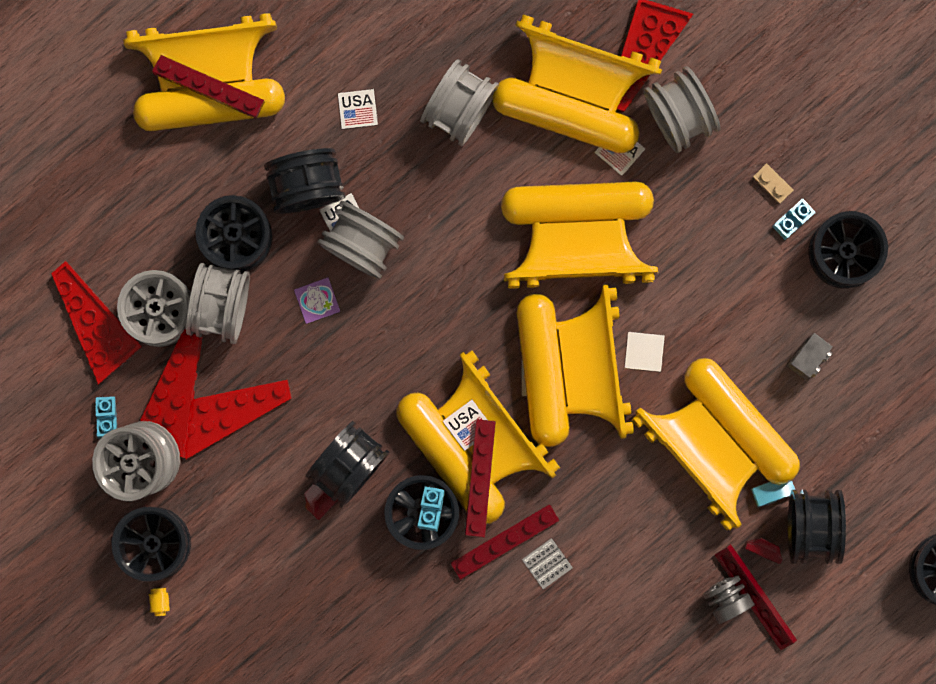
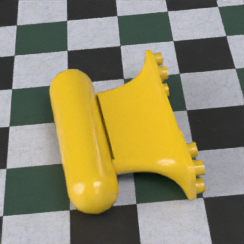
[123,14,285,131]
[492,15,662,154]
[501,182,658,289]
[517,285,634,447]
[396,350,560,524]
[632,358,800,531]

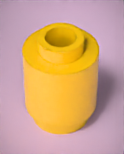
[149,588,170,616]

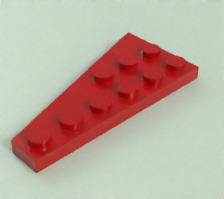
[617,0,694,112]
[51,261,142,385]
[140,329,203,458]
[185,380,292,460]

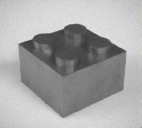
[787,333,833,380]

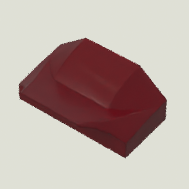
[304,484,338,520]
[744,538,783,564]

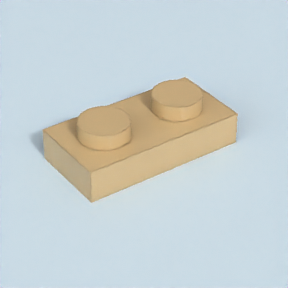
[753,163,793,204]

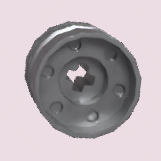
[703,576,754,624]

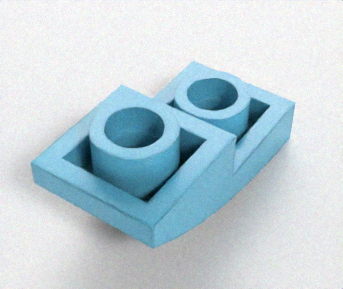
[772,198,815,240]
[96,397,117,439]
[751,481,795,507]
[418,487,444,531]

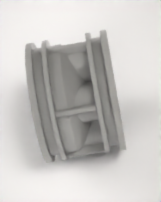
[186,263,250,344]

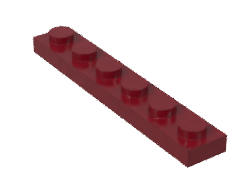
[152,55,265,119]
[465,419,496,538]
[451,504,560,579]
[715,544,797,650]

